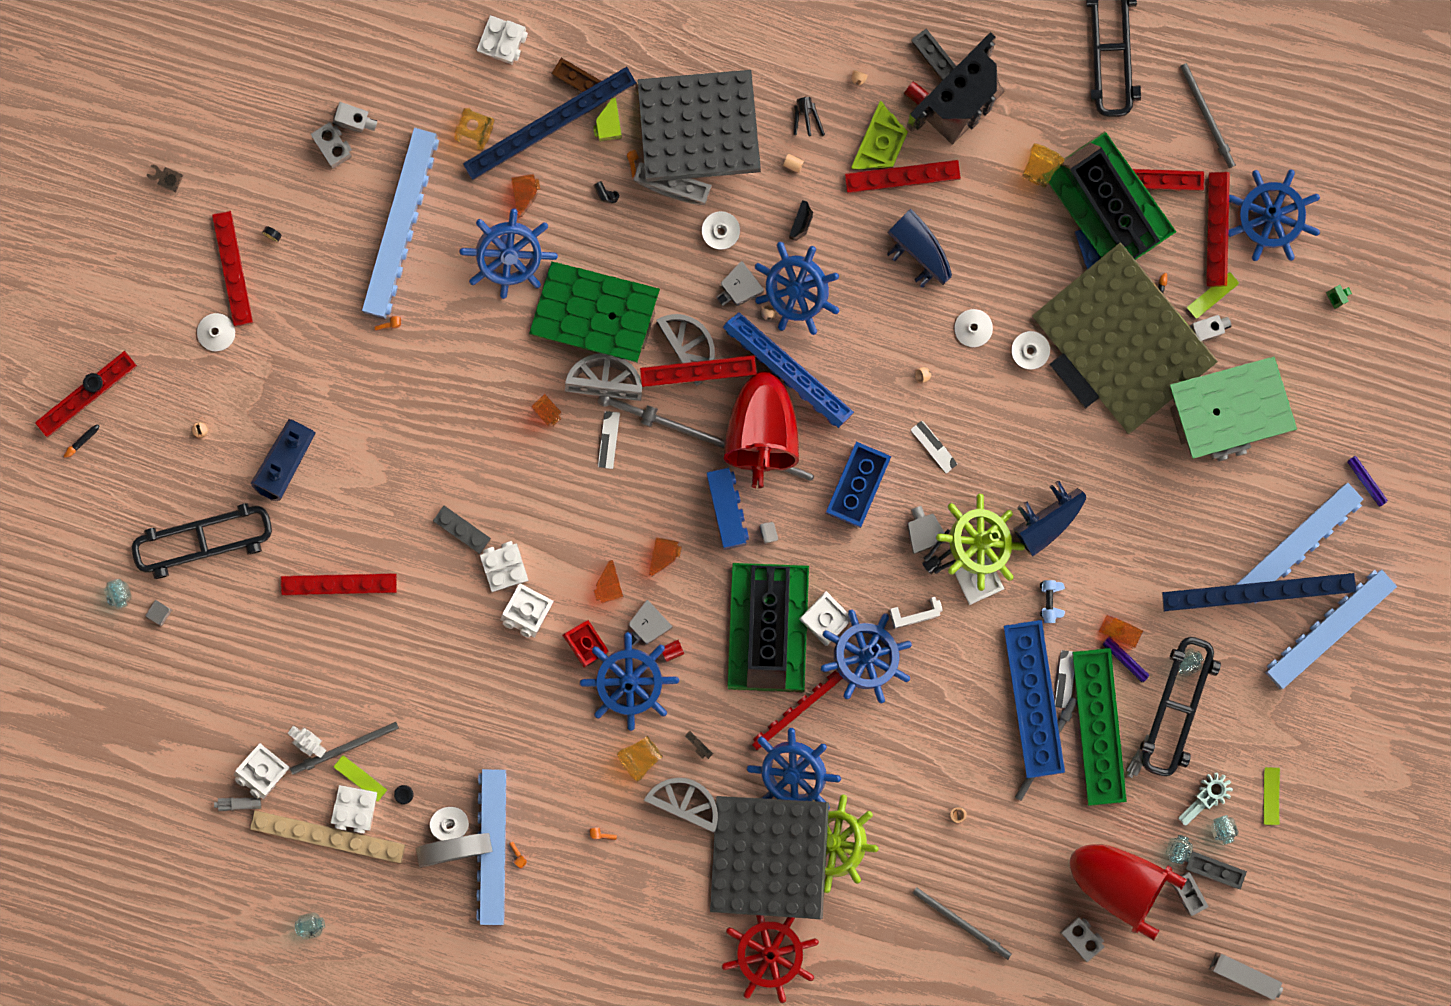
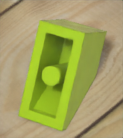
[593,98,622,142]

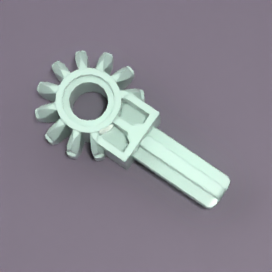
[1178,773,1233,826]

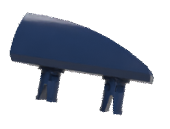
[887,209,952,288]
[251,419,316,501]
[1013,481,1086,557]

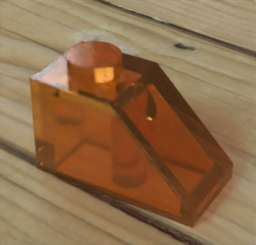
[511,174,541,218]
[531,394,562,427]
[649,537,682,577]
[594,560,624,604]
[1099,615,1143,649]

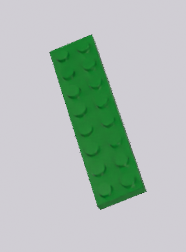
[1072,648,1127,806]

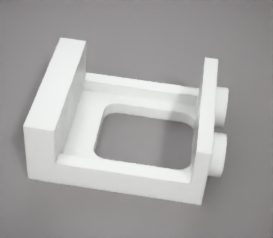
[889,597,943,629]

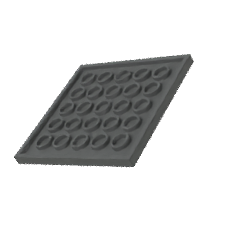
[638,70,761,182]
[710,796,829,919]

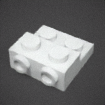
[477,15,528,65]
[480,541,529,592]
[501,584,554,638]
[234,743,290,799]
[331,785,378,833]

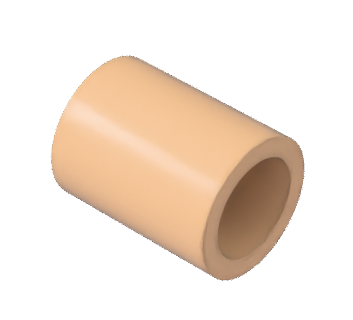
[783,154,804,173]

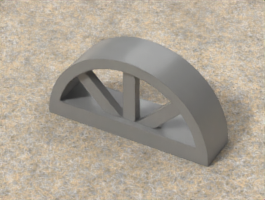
[634,162,712,205]
[656,314,715,387]
[565,353,642,401]
[644,778,718,832]
[416,833,493,868]

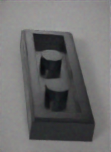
[1049,353,1099,409]

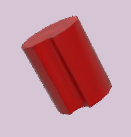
[904,81,929,105]
[662,640,685,662]

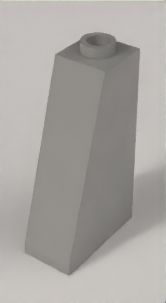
[1209,952,1283,1000]

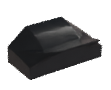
[789,200,814,241]

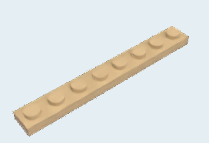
[250,810,405,864]

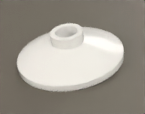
[702,211,740,250]
[954,309,993,347]
[197,313,235,351]
[1012,331,1050,370]
[430,807,469,841]

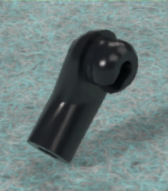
[593,181,620,204]

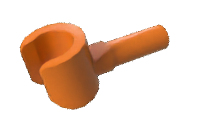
[627,150,639,177]
[375,316,401,330]
[590,828,617,840]
[509,841,527,869]

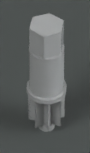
[1126,734,1149,778]
[214,797,261,811]

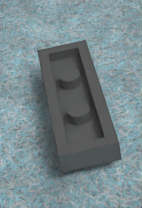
[911,28,956,81]
[433,506,491,554]
[1185,851,1247,890]

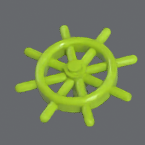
[936,493,1025,591]
[824,794,879,893]

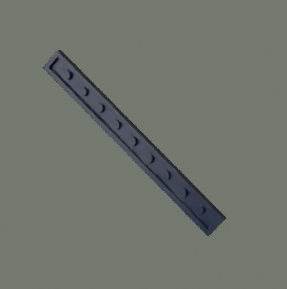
[463,66,637,180]
[1162,573,1356,612]

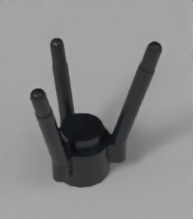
[793,97,825,137]
[922,529,956,575]

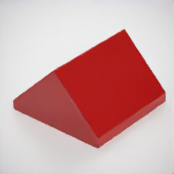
[562,620,609,668]

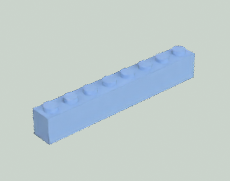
[1236,483,1364,604]
[1265,570,1397,690]
[476,769,506,925]

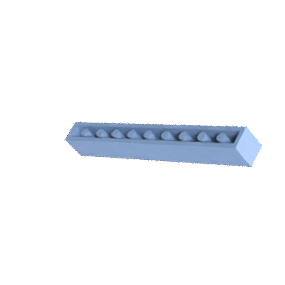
[362,128,440,319]

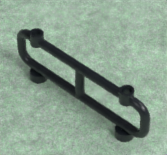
[1086,0,1141,117]
[131,503,272,579]
[1139,637,1221,777]

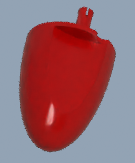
[724,372,799,489]
[1070,844,1187,941]

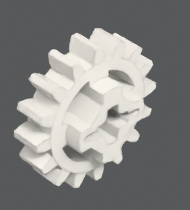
[288,726,326,758]

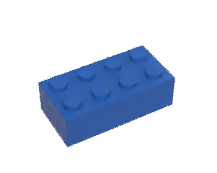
[825,441,892,529]
[707,468,749,550]

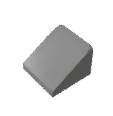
[760,522,778,544]
[146,600,172,626]

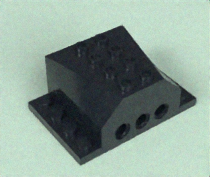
[907,32,1005,145]

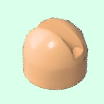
[851,70,868,85]
[761,305,776,320]
[915,367,931,383]
[192,422,208,438]
[950,807,967,823]

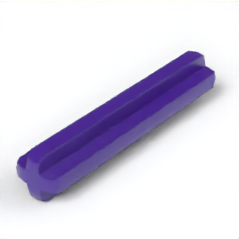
[1347,456,1388,507]
[1103,637,1149,682]

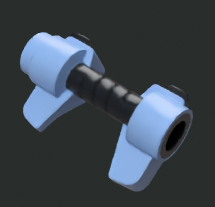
[1040,580,1065,623]

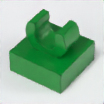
[1326,285,1352,309]

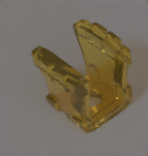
[454,108,495,150]
[1022,143,1065,188]
[617,736,663,782]

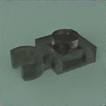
[147,165,184,193]
[685,731,714,759]

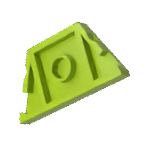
[851,101,908,170]

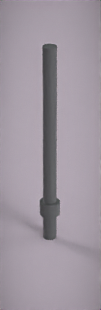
[1180,63,1236,169]
[1015,697,1077,801]
[290,722,399,775]
[912,887,1012,960]

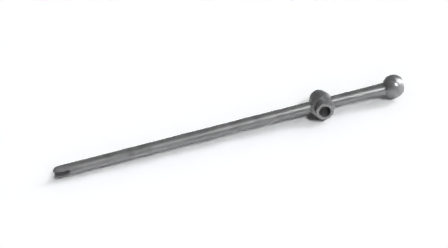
[598,396,814,481]

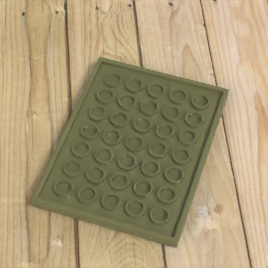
[1032,243,1218,434]

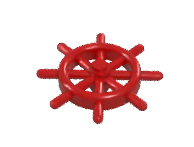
[722,915,819,1003]

